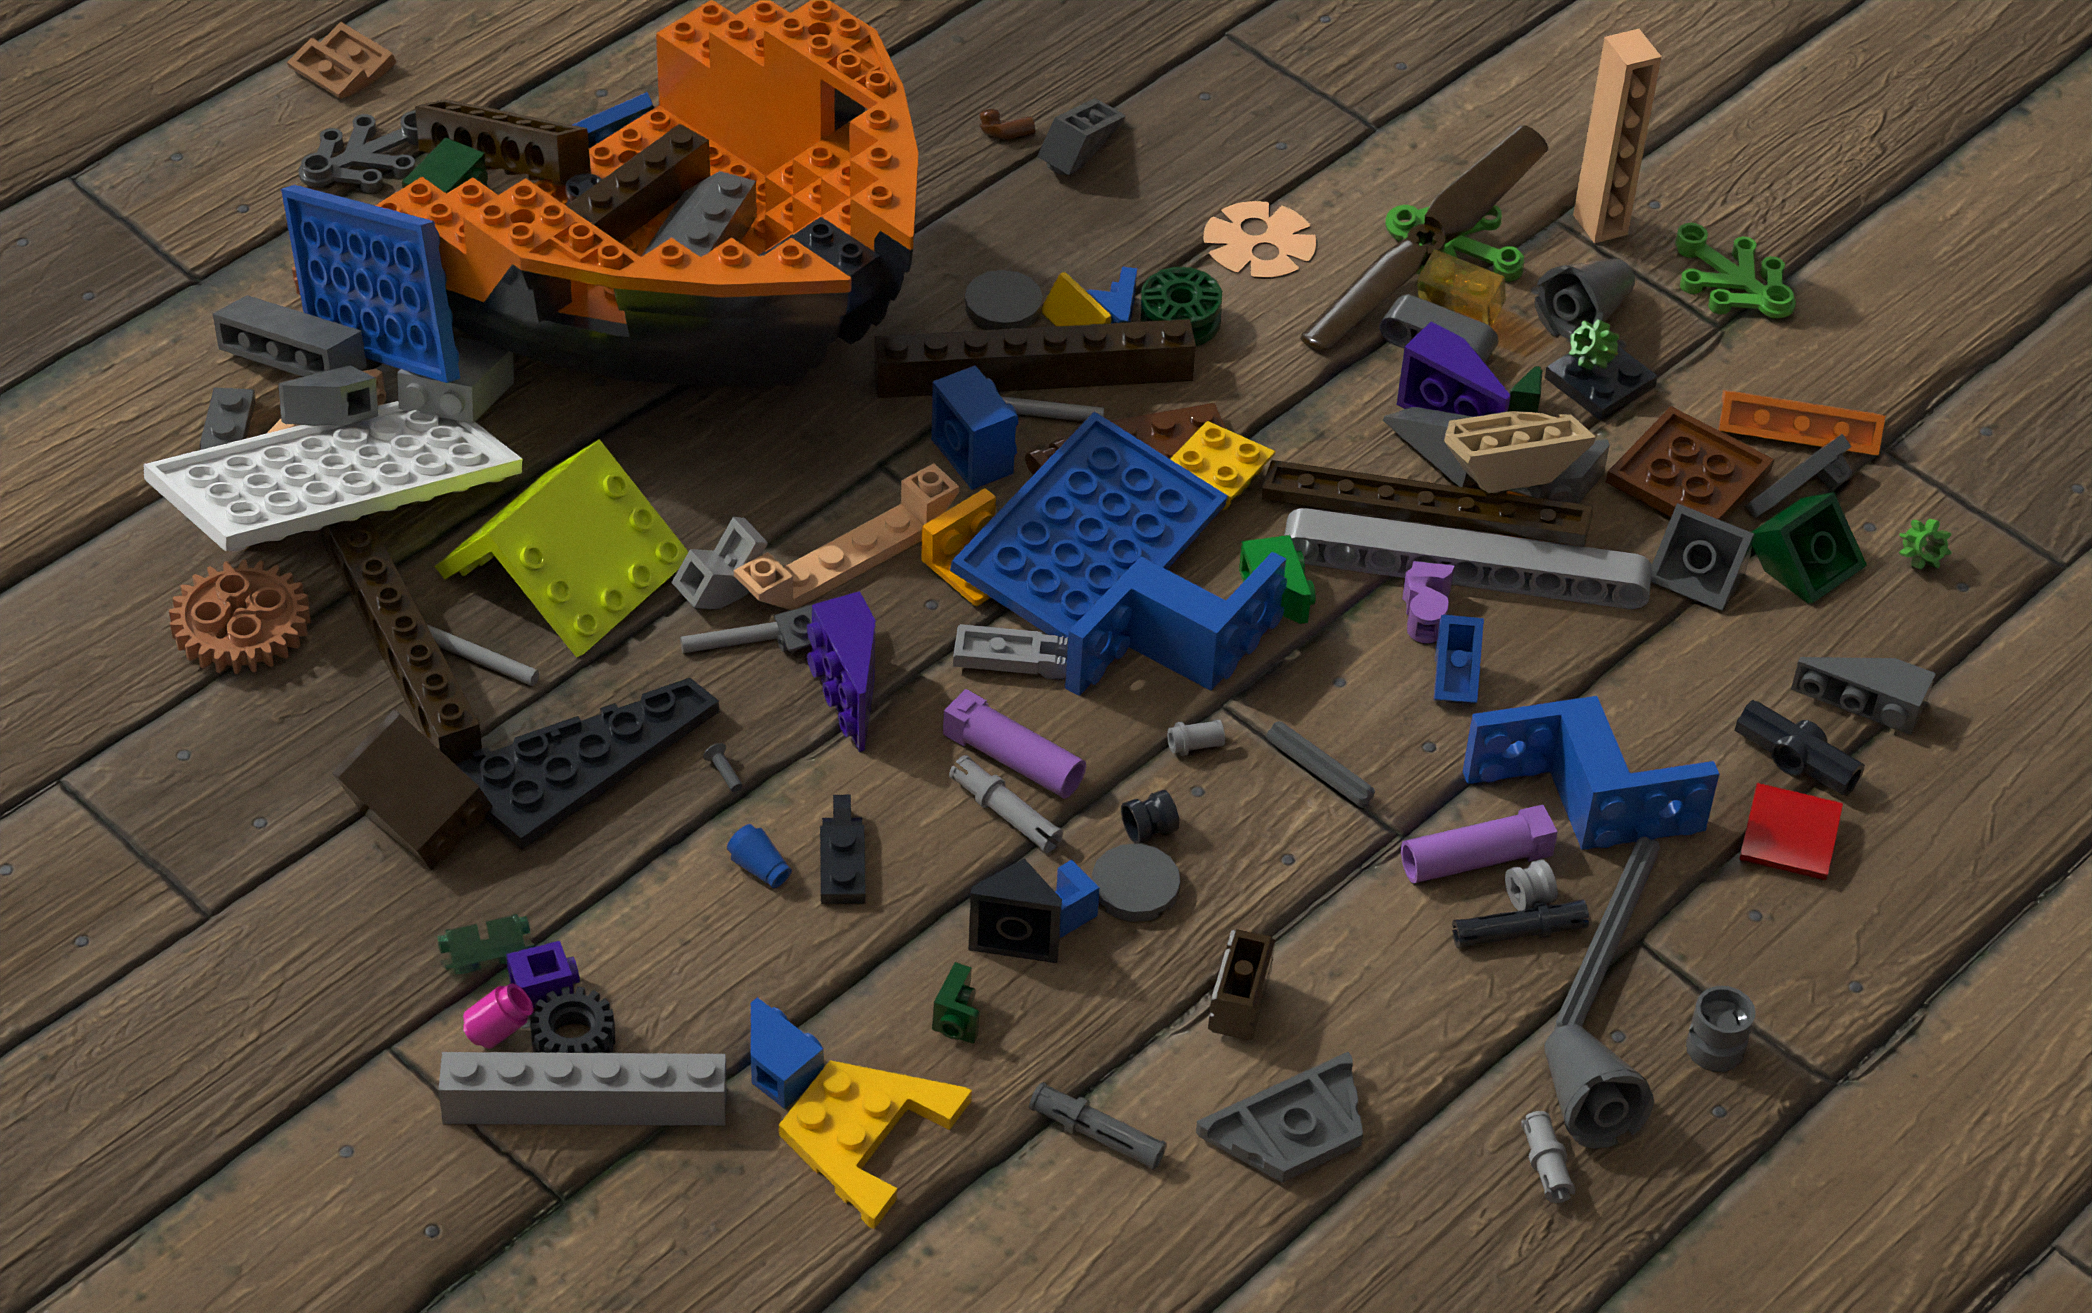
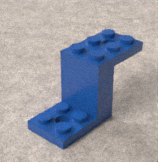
[1065,552,1287,696]
[1463,696,1720,850]

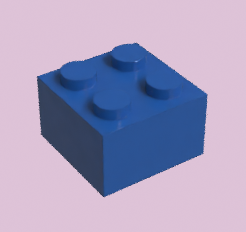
[931,366,1019,490]

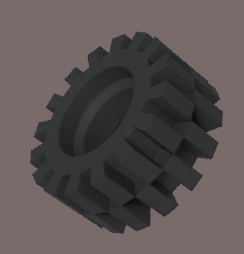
[530,986,615,1053]

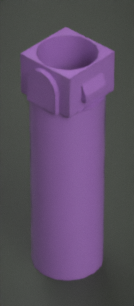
[943,689,1086,799]
[1401,805,1558,884]

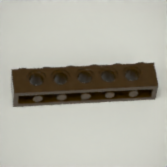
[415,99,591,186]

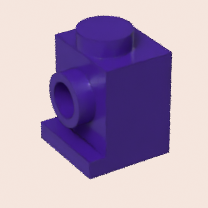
[507,941,580,1008]

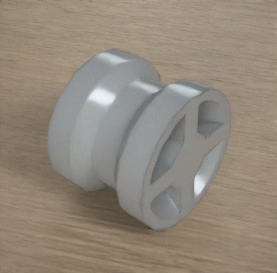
[1505,860,1558,911]

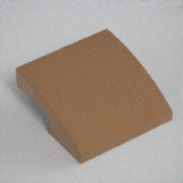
[287,22,397,99]

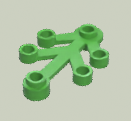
[1385,205,1524,289]
[1675,223,1796,318]

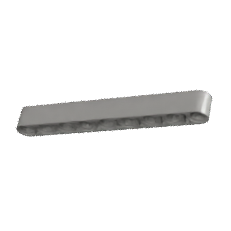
[1284,508,1652,609]

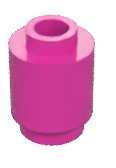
[463,984,533,1049]

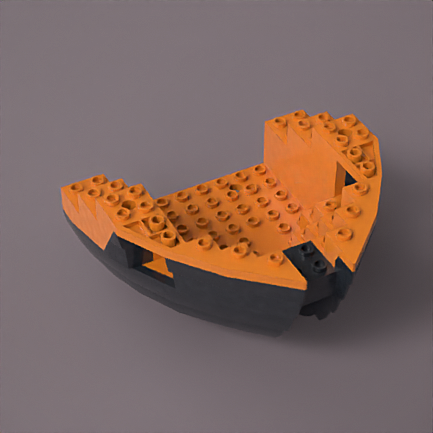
[375,0,918,387]

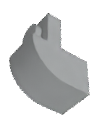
[672,517,768,609]

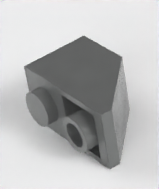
[278,365,378,426]

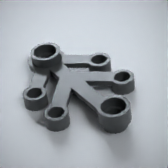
[298,111,419,194]

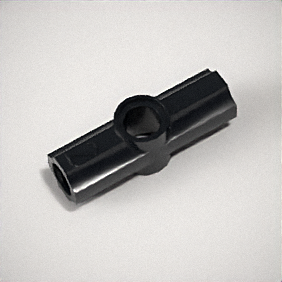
[1734,700,1865,796]

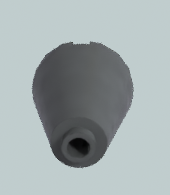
[1534,259,1635,342]
[1544,1024,1654,1149]

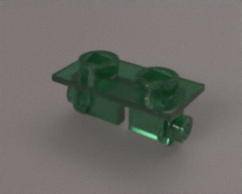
[437,913,535,974]

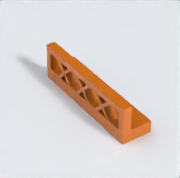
[1718,390,1886,456]

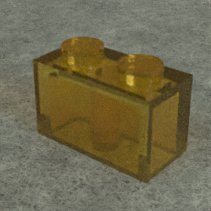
[1417,249,1506,327]

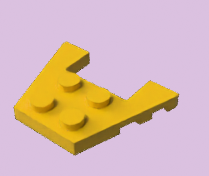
[779,1060,972,1229]

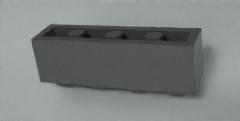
[213,295,367,377]

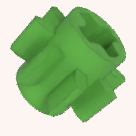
[1569,319,1619,370]
[1899,518,1952,569]

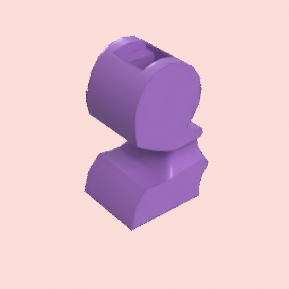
[1402,561,1455,643]

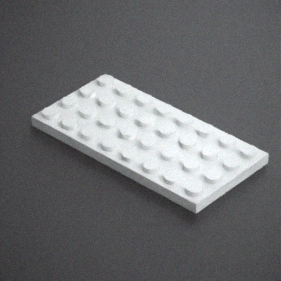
[144,401,522,552]

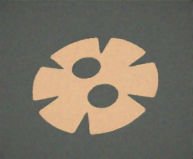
[1203,201,1316,277]

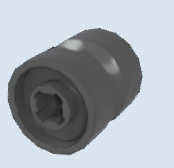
[1686,986,1756,1072]

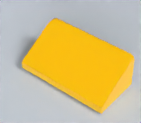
[1042,272,1111,326]

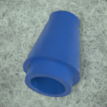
[727,824,792,888]

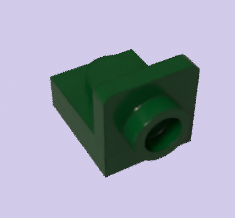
[932,962,980,1044]

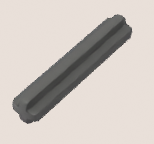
[1266,721,1375,807]

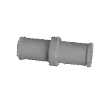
[1521,1111,1575,1203]

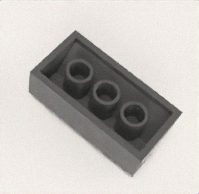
[641,171,757,257]

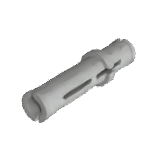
[949,755,1063,853]

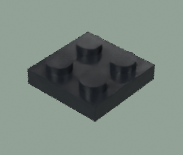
[1545,346,1658,421]

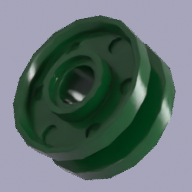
[1140,267,1223,346]

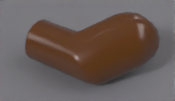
[979,109,1036,141]

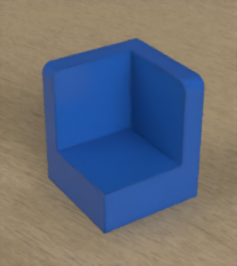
[1055,860,1100,938]

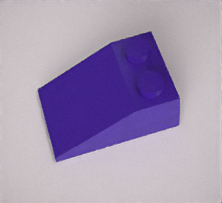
[1396,322,1511,417]

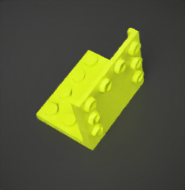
[434,439,688,658]

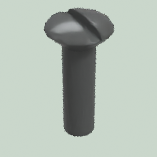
[703,743,743,792]

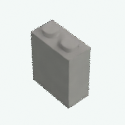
[397,336,514,423]

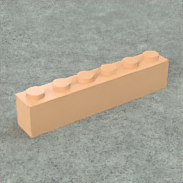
[1573,29,1662,243]

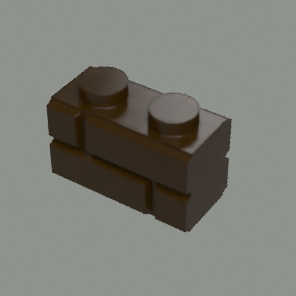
[1208,929,1276,1040]

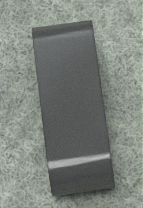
[1379,295,1499,363]

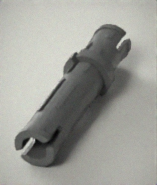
[1029,1082,1167,1170]

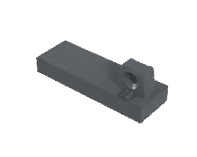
[1745,434,1852,519]

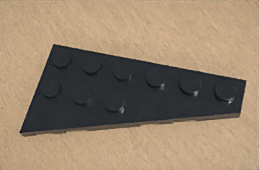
[455,678,719,849]

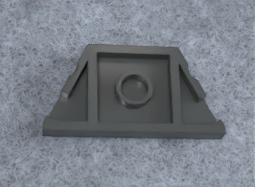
[1196,1052,1363,1183]

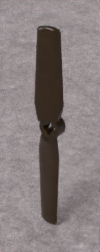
[1300,125,1549,351]

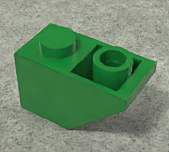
[1239,535,1316,624]

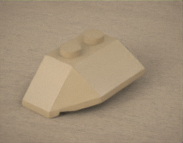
[1444,411,1596,493]

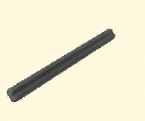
[1554,836,1660,1030]

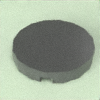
[965,270,1043,330]
[1091,844,1180,922]

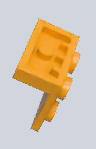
[921,488,996,606]

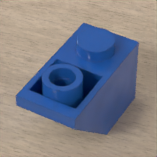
[751,997,824,1109]

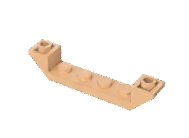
[734,463,959,610]

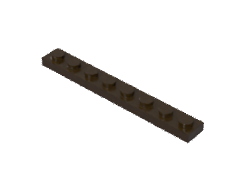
[1262,460,1593,547]

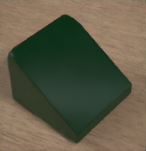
[1508,366,1543,413]

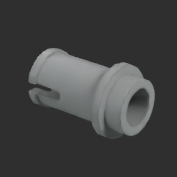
[1167,719,1225,756]

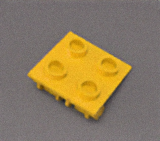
[1171,421,1275,510]

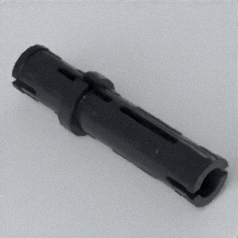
[1452,899,1589,949]

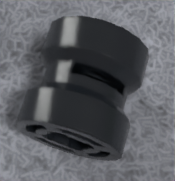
[1121,790,1180,844]

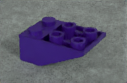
[807,591,876,752]

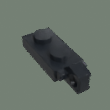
[820,794,865,904]

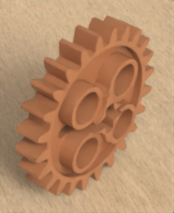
[169,560,311,674]

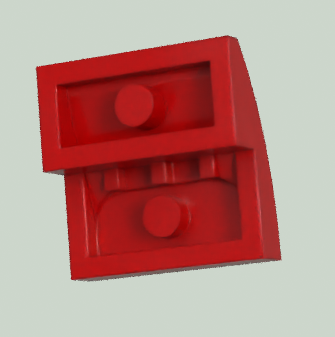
[1739,783,1843,880]

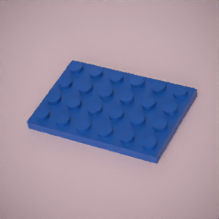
[281,185,461,383]
[950,411,1228,638]

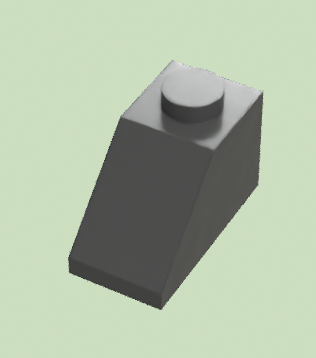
[1529,439,1610,504]

